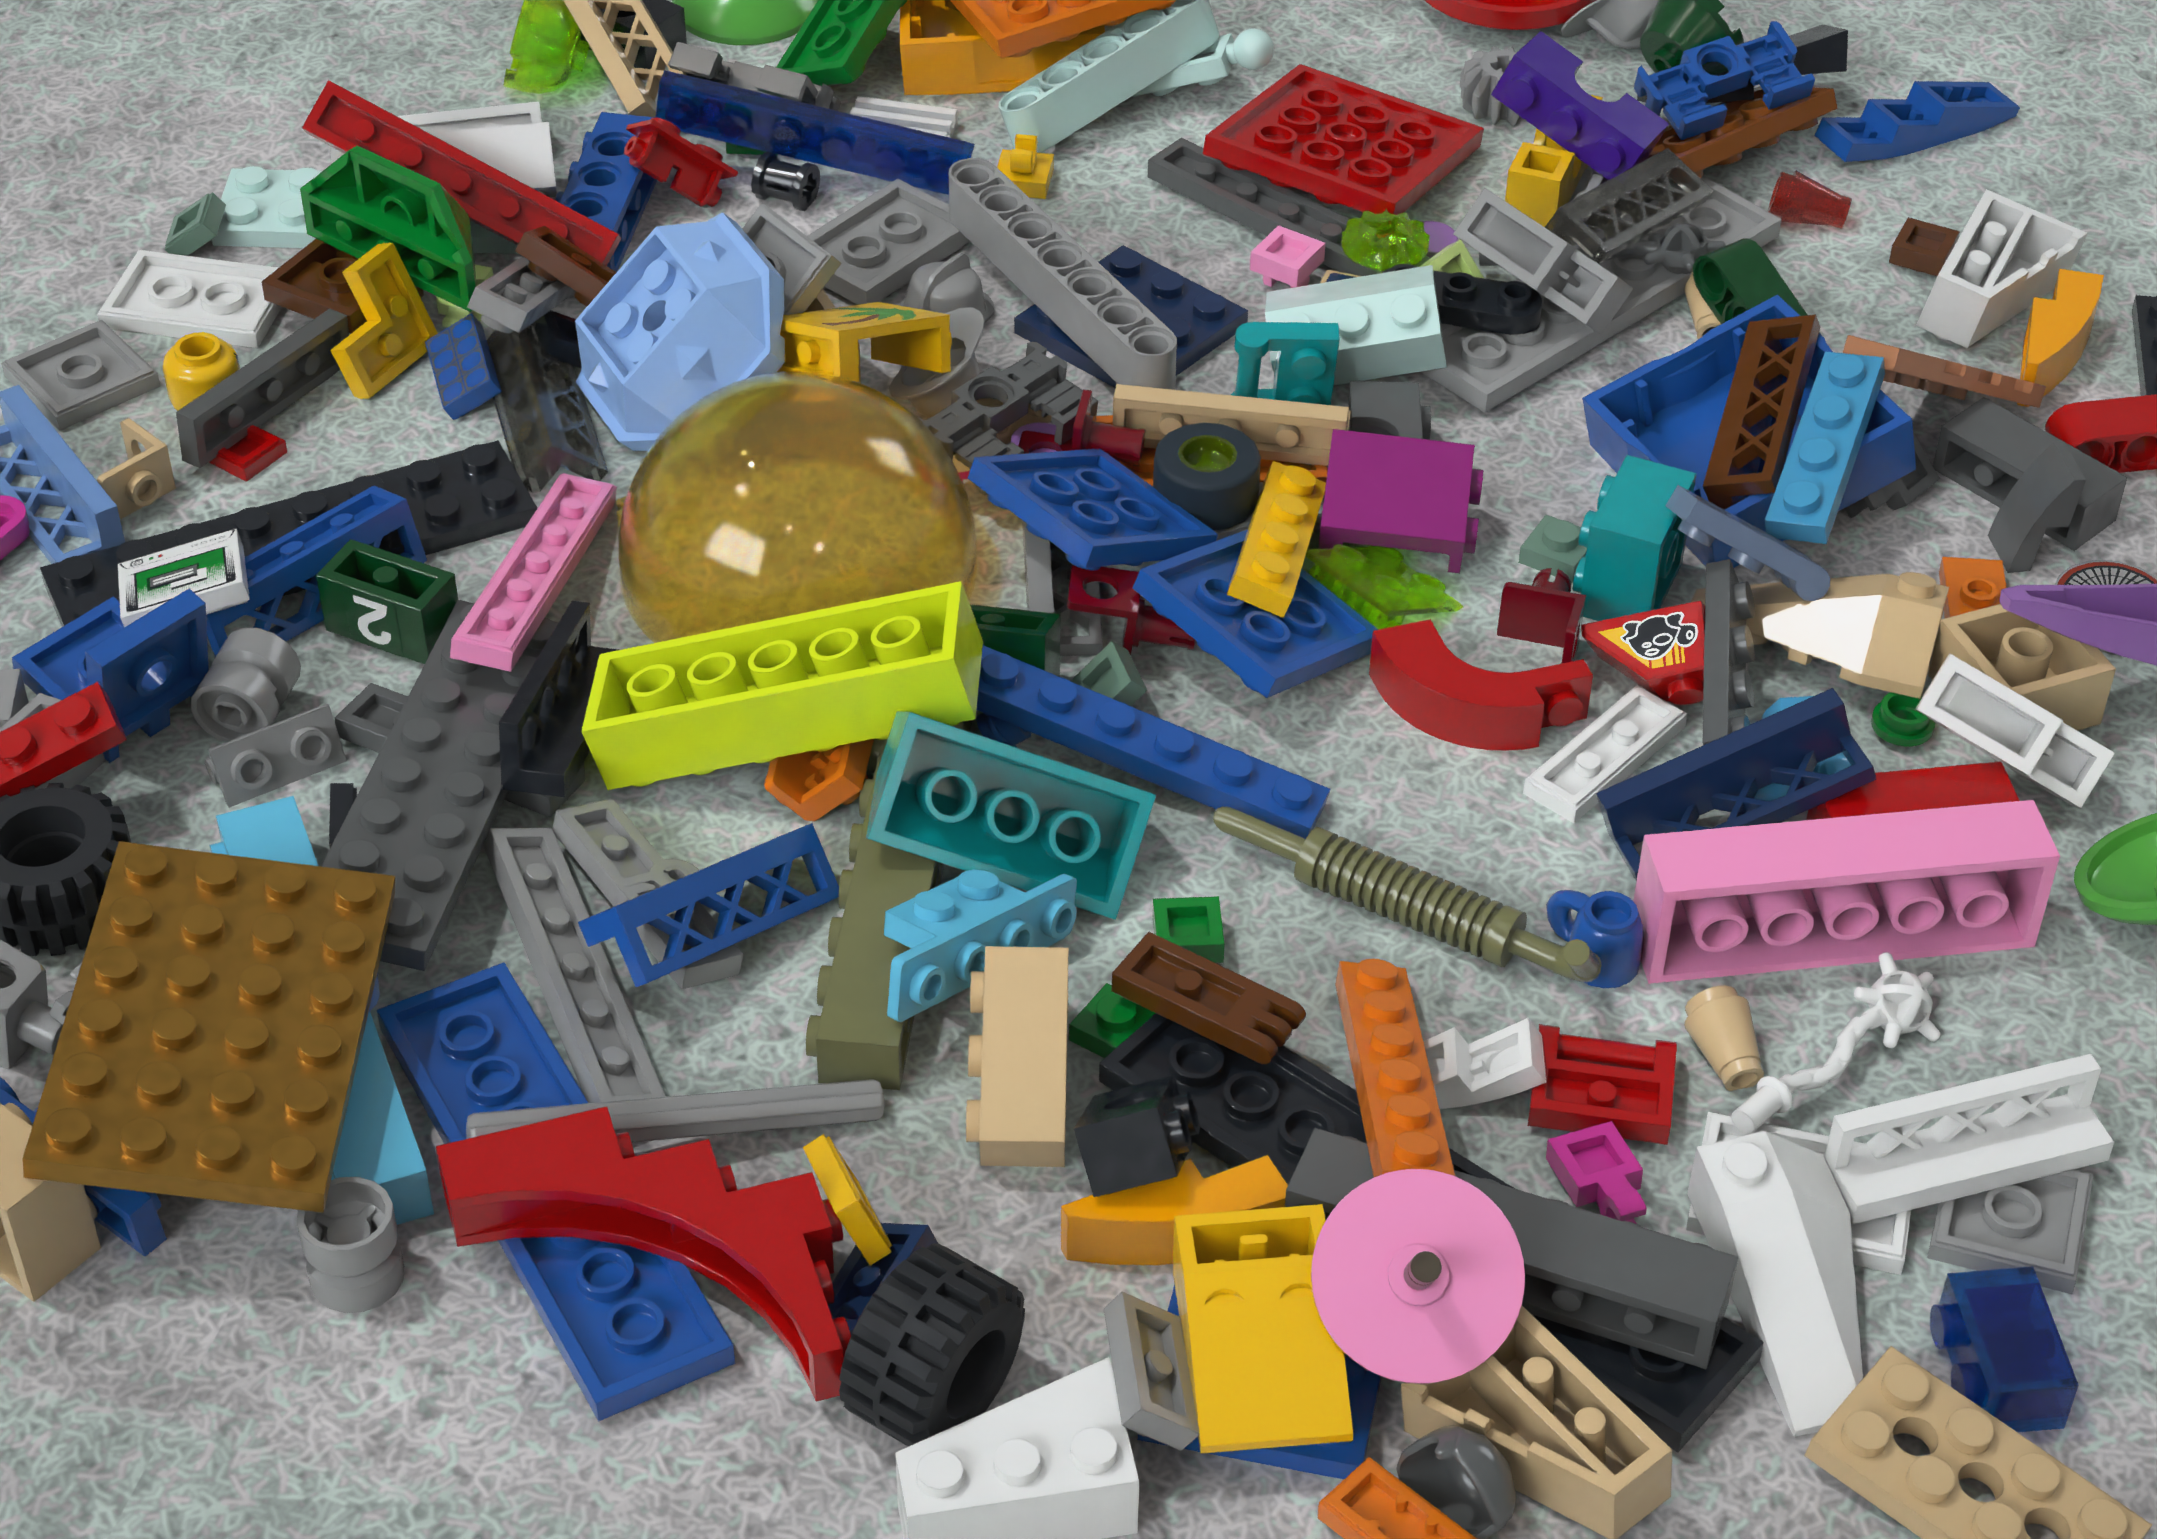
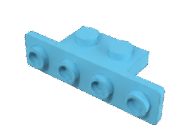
[884,869,1077,1022]

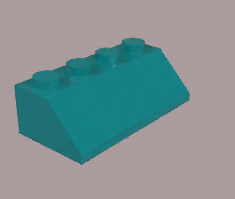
[866,711,1156,920]

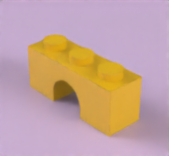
[1505,94,1603,234]

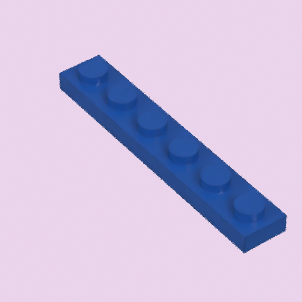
[976,645,1331,839]

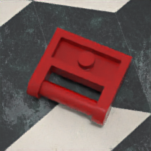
[1528,1024,1677,1145]

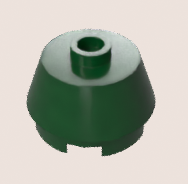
[1640,0,1744,73]

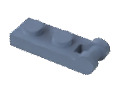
[1665,485,1830,601]

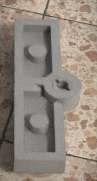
[552,798,744,990]

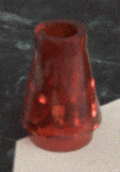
[1768,170,1852,229]

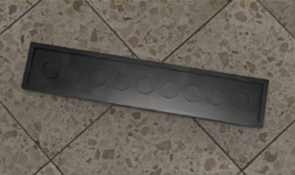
[1099,1013,1764,1453]

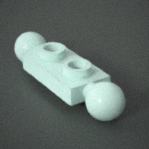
[1133,28,1274,97]

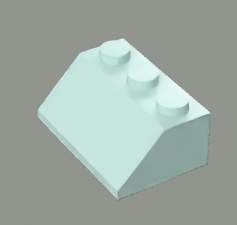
[1265,265,1447,385]

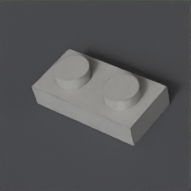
[1104,1291,1199,1451]

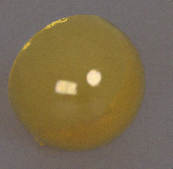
[616,371,977,643]

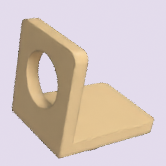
[97,418,176,519]

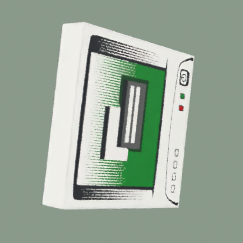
[118,528,250,628]

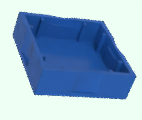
[1582,295,1916,568]

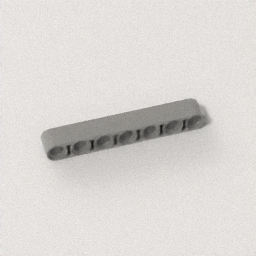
[949,158,1177,390]

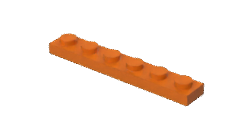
[1335,959,1455,1177]

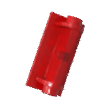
[624,118,738,207]

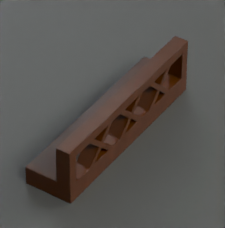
[1703,314,1821,510]

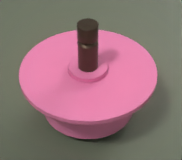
[1311,1169,1525,1384]

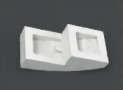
[1423,1018,1546,1109]

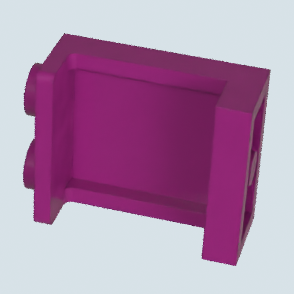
[1317,429,1484,574]

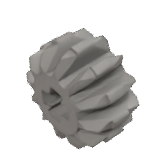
[1460,46,1523,126]

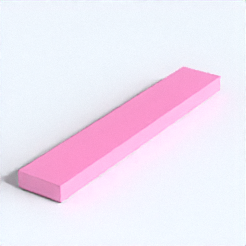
[450,473,617,672]

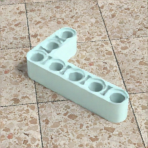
[999,0,1219,153]

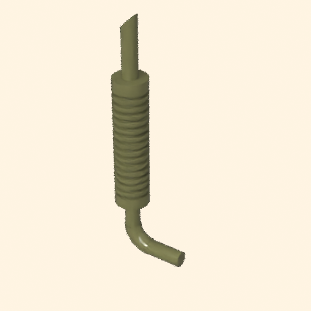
[1213,806,1602,982]

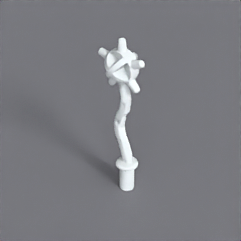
[1731,952,1941,1134]

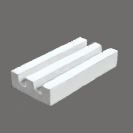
[844,96,958,153]

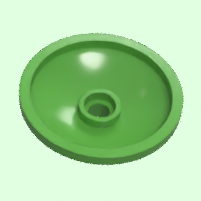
[672,0,818,45]
[2074,813,2157,925]

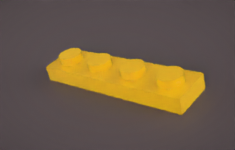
[1227,461,1326,618]

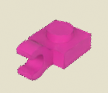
[1546,1121,1647,1224]

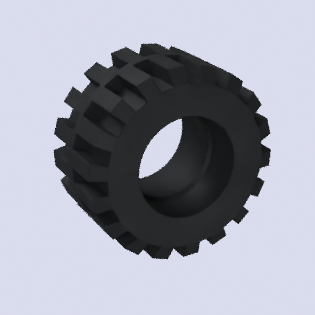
[0,783,131,956]
[839,1244,1025,1447]

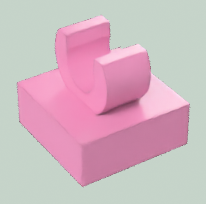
[1250,225,1326,288]

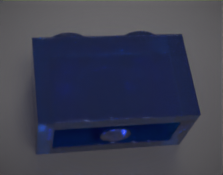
[1930,1266,2079,1433]

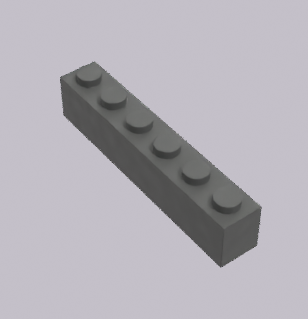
[1285,1128,1738,1369]

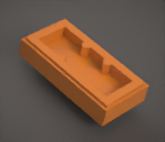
[1939,557,2006,618]
[1317,1457,1477,1539]

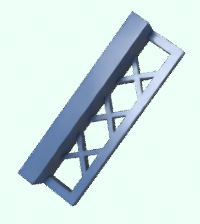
[0,385,125,564]

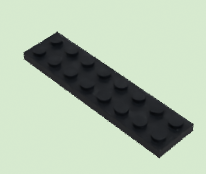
[40,440,537,627]

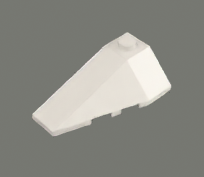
[1687,1131,1863,1437]

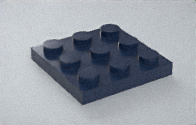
[1014,245,1248,388]

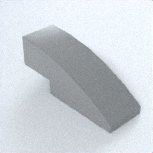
[1453,188,1633,335]

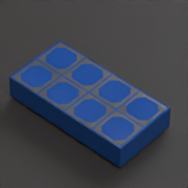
[425,313,501,420]

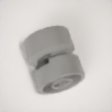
[191,628,301,742]
[296,1177,405,1313]

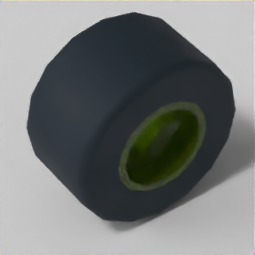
[1153,423,1261,531]

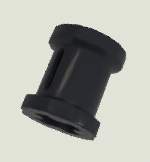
[751,152,820,211]

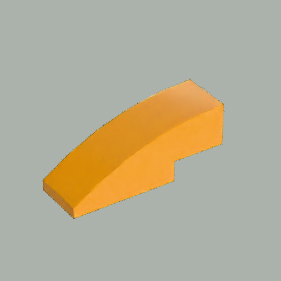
[2017,269,2104,407]
[1061,1155,1288,1265]

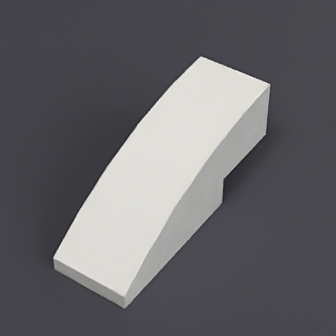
[1915,654,2115,808]

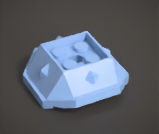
[575,212,785,451]

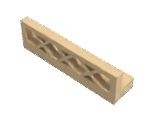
[563,0,702,122]
[1113,384,1351,466]

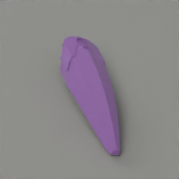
[1999,584,2157,665]

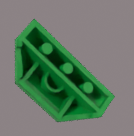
[300,145,477,312]

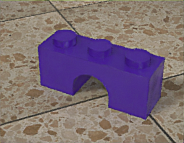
[1491,31,1669,188]

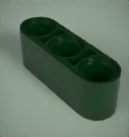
[1693,238,1821,334]

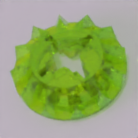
[1341,208,1430,271]

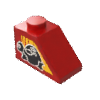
[1581,600,1705,705]

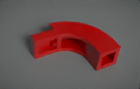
[1369,619,1593,751]

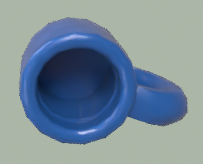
[1546,890,1644,988]

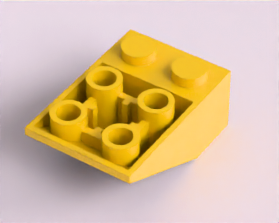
[1173,1204,1353,1454]

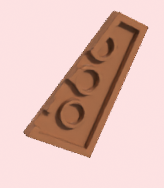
[1843,335,2046,408]

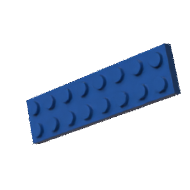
[377,962,735,1422]

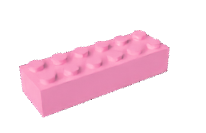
[1633,800,2060,984]

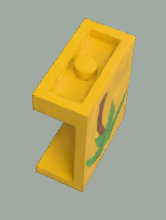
[774,302,952,389]

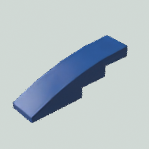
[1814,81,2020,162]

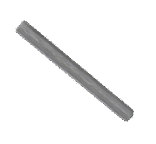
[466,1079,885,1142]

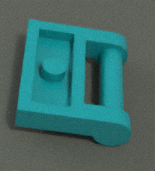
[1231,322,1340,405]

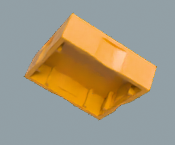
[900,0,1105,95]

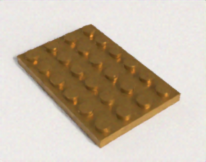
[22,841,395,1213]

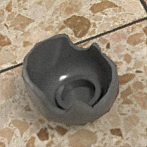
[1396,1425,1516,1539]

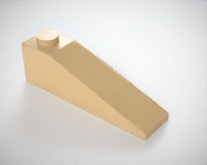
[1691,572,1949,699]

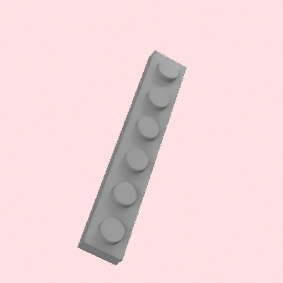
[484,828,666,1103]

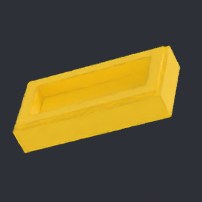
[803,1134,892,1266]

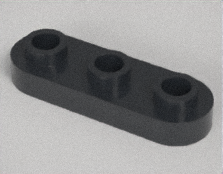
[1382,264,1542,335]

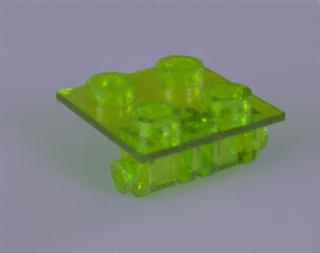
[1306,544,1464,629]

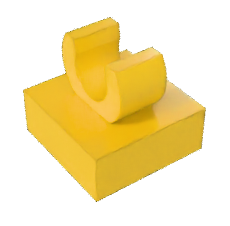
[997,134,1054,199]

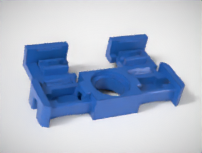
[1634,21,1815,140]

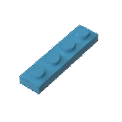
[1765,352,1885,544]

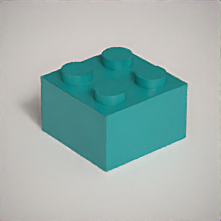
[1572,455,1697,621]

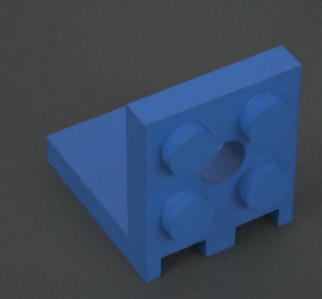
[12,588,209,763]

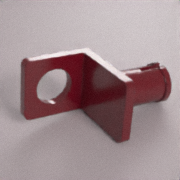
[1018,389,1146,466]
[1067,565,1195,655]
[1497,568,1586,663]

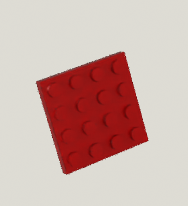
[1203,64,1484,222]

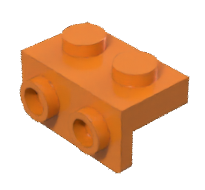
[764,739,874,821]

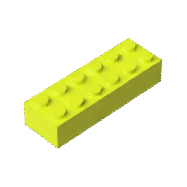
[581,581,983,790]

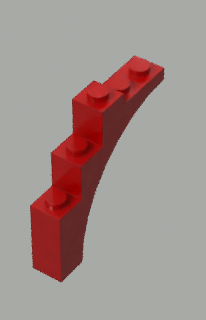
[436,1106,851,1402]

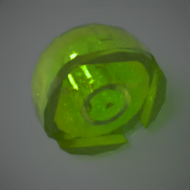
[503,0,590,94]

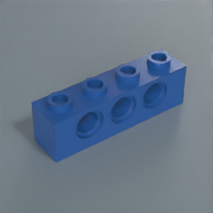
[555,112,663,272]

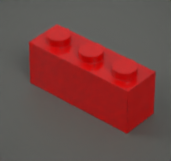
[1806,761,2020,820]

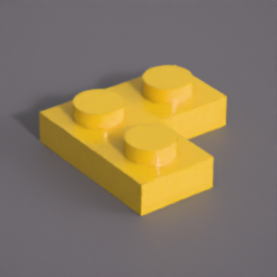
[330,243,438,399]

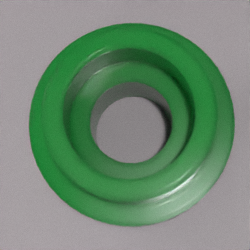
[1871,692,1936,747]

